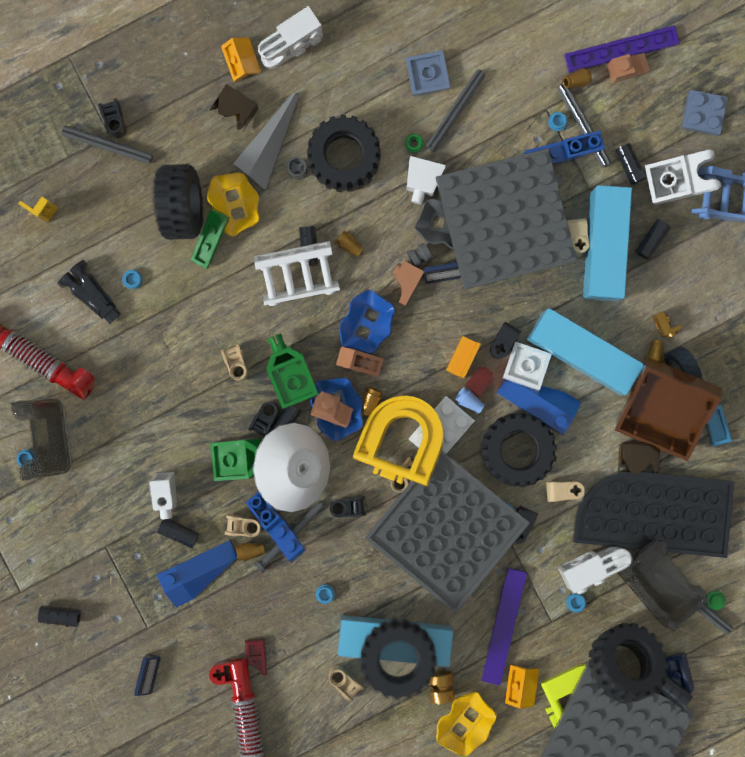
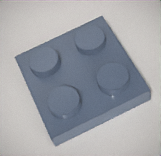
[405,50,450,97]
[681,90,728,136]

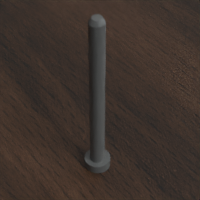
[254,500,325,573]

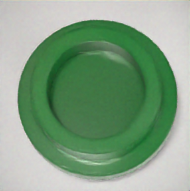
[706,590,726,610]

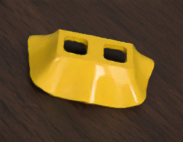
[207,172,260,237]
[436,691,497,757]

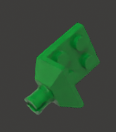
[266,333,319,409]
[210,438,264,481]

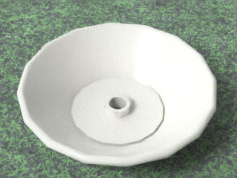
[254,423,330,512]

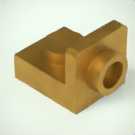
[652,311,682,338]

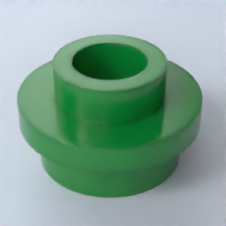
[404,134,423,153]

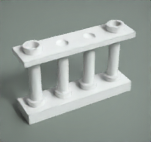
[254,241,340,306]

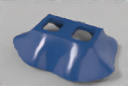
[339,290,395,354]
[310,377,363,442]

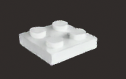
[503,342,552,391]

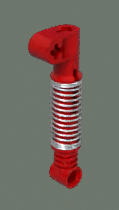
[0,324,95,401]
[209,658,265,757]

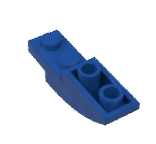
[524,130,605,166]
[246,491,306,563]

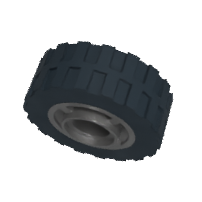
[665,346,703,380]

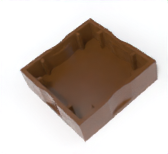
[615,357,722,461]

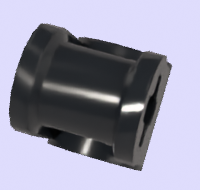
[98,98,126,138]
[490,322,521,359]
[248,401,279,438]
[329,496,367,518]
[514,505,538,544]

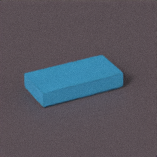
[706,404,732,446]

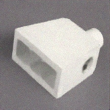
[407,156,446,205]
[149,472,177,519]

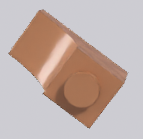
[607,53,650,84]
[393,261,424,307]
[336,347,383,377]
[310,392,353,428]

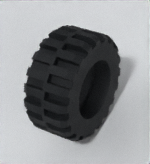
[307,115,381,192]
[153,164,203,240]
[481,413,557,487]
[360,618,437,700]
[588,623,668,703]

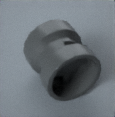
[287,157,308,180]
[407,242,433,268]

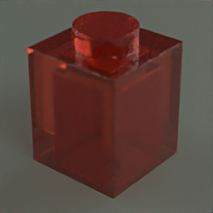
[464,366,494,397]

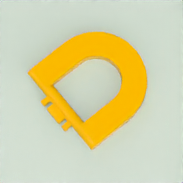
[353,396,445,486]

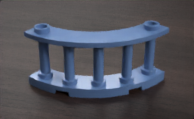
[691,166,745,222]

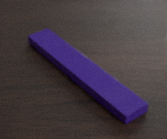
[564,25,680,74]
[481,567,527,685]

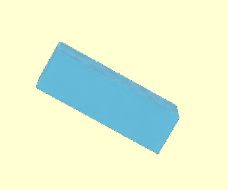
[583,185,632,302]
[526,308,643,396]
[338,614,453,667]

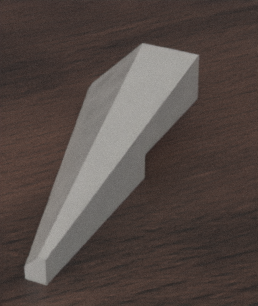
[233,92,299,190]

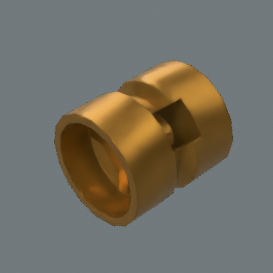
[429,670,455,704]

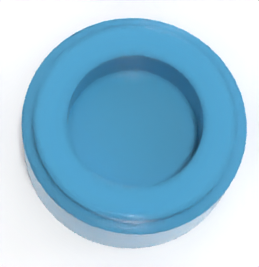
[122,270,143,289]
[566,592,586,613]

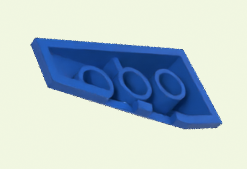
[496,379,581,435]
[157,540,237,607]

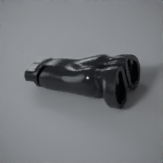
[57,259,121,324]

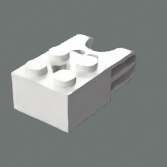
[258,6,323,69]
[645,150,722,205]
[557,546,631,594]

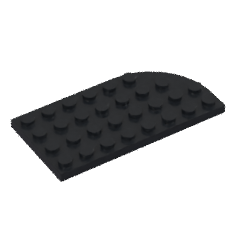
[572,471,734,558]

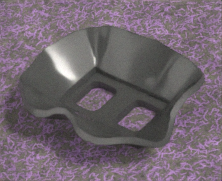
[415,199,453,249]

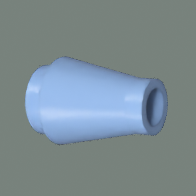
[455,387,485,413]

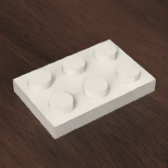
[408,396,475,454]

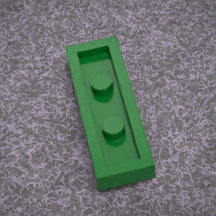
[190,208,230,269]

